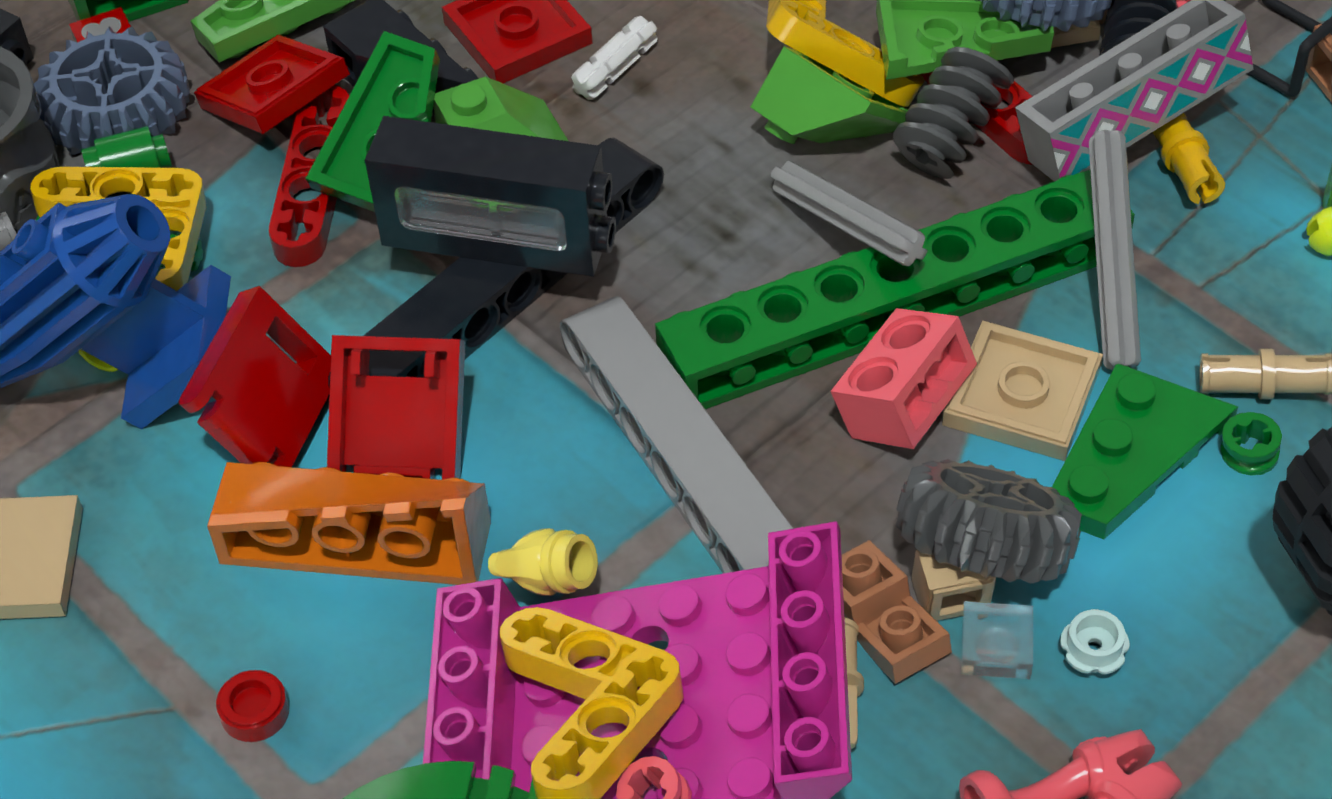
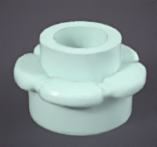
[1060,609,1130,675]

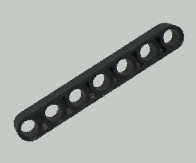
[328,138,664,388]

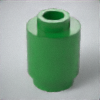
[81,126,172,196]

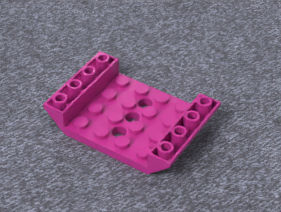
[423,521,852,799]

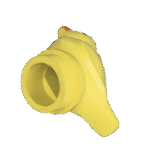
[488,528,598,596]

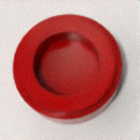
[216,670,289,742]

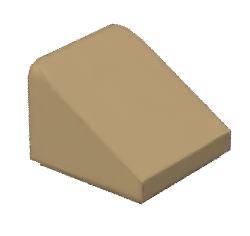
[912,550,996,621]

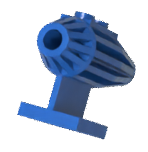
[0,194,231,429]

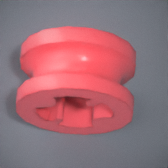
[616,756,692,799]

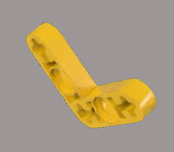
[766,0,925,107]
[30,167,206,291]
[500,607,683,799]

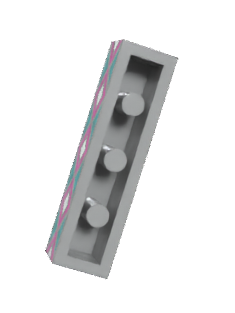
[1015,0,1254,181]

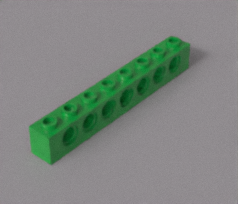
[655,169,1135,410]

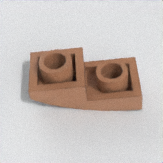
[842,540,952,684]

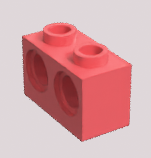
[830,308,977,449]

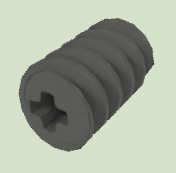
[893,47,1014,179]

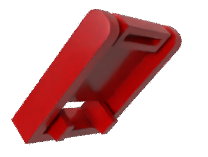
[179,286,331,467]
[327,335,465,480]

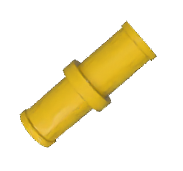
[1153,113,1225,204]

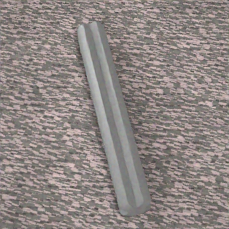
[1089,130,1141,370]
[770,161,927,266]

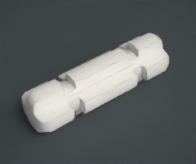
[571,16,658,100]

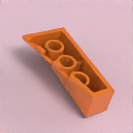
[207,462,491,585]

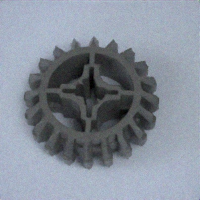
[896,459,1082,584]

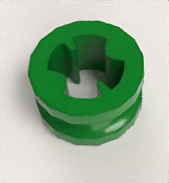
[1220,412,1282,476]

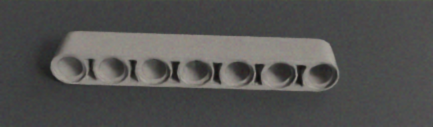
[560,296,793,573]

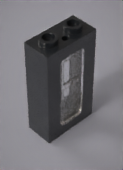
[365,116,616,277]

